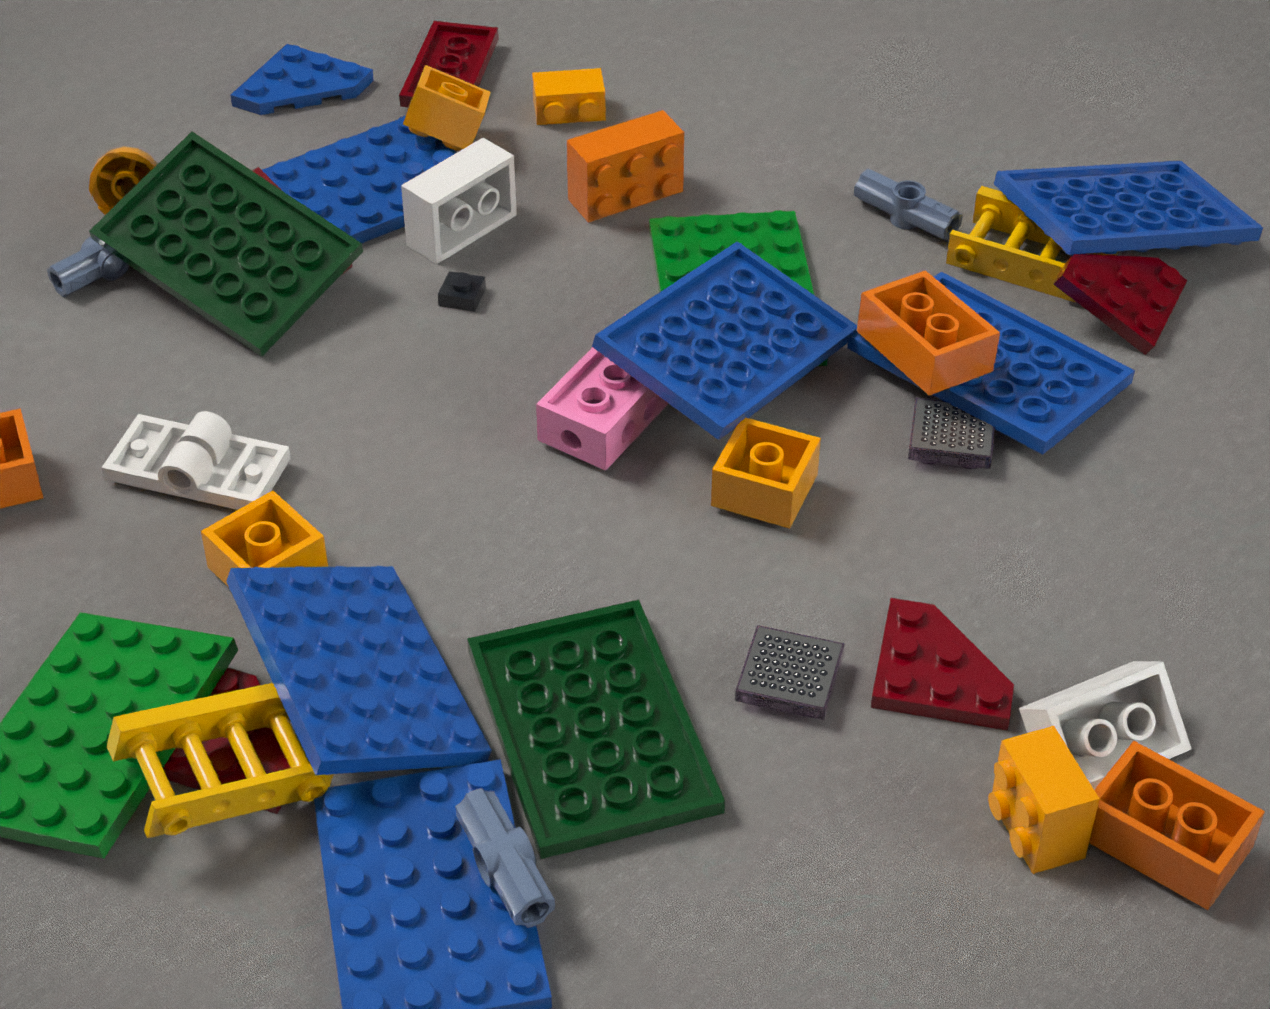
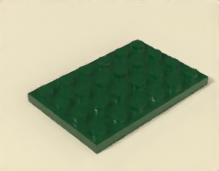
[89,131,363,357]
[467,599,725,860]

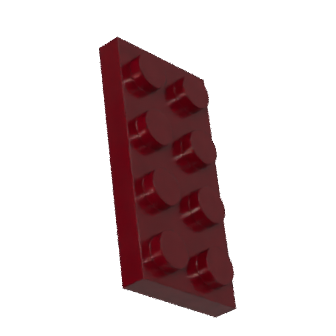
[399,21,499,108]

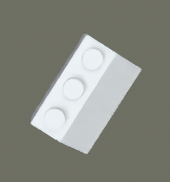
[1019,661,1191,790]

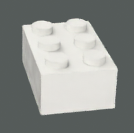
[401,138,517,264]

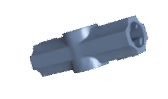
[854,168,963,242]
[47,236,129,297]
[455,788,555,928]

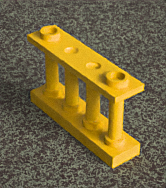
[946,186,1118,303]
[107,683,334,838]

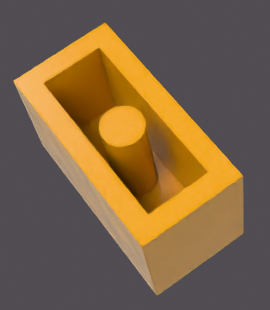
[532,68,606,125]

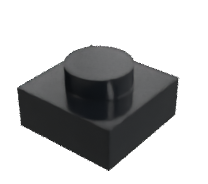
[438,271,486,312]

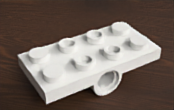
[102,411,291,510]

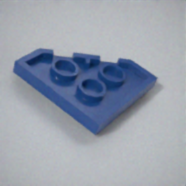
[230,44,374,115]

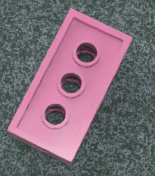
[536,314,669,470]

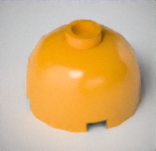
[89,146,158,215]

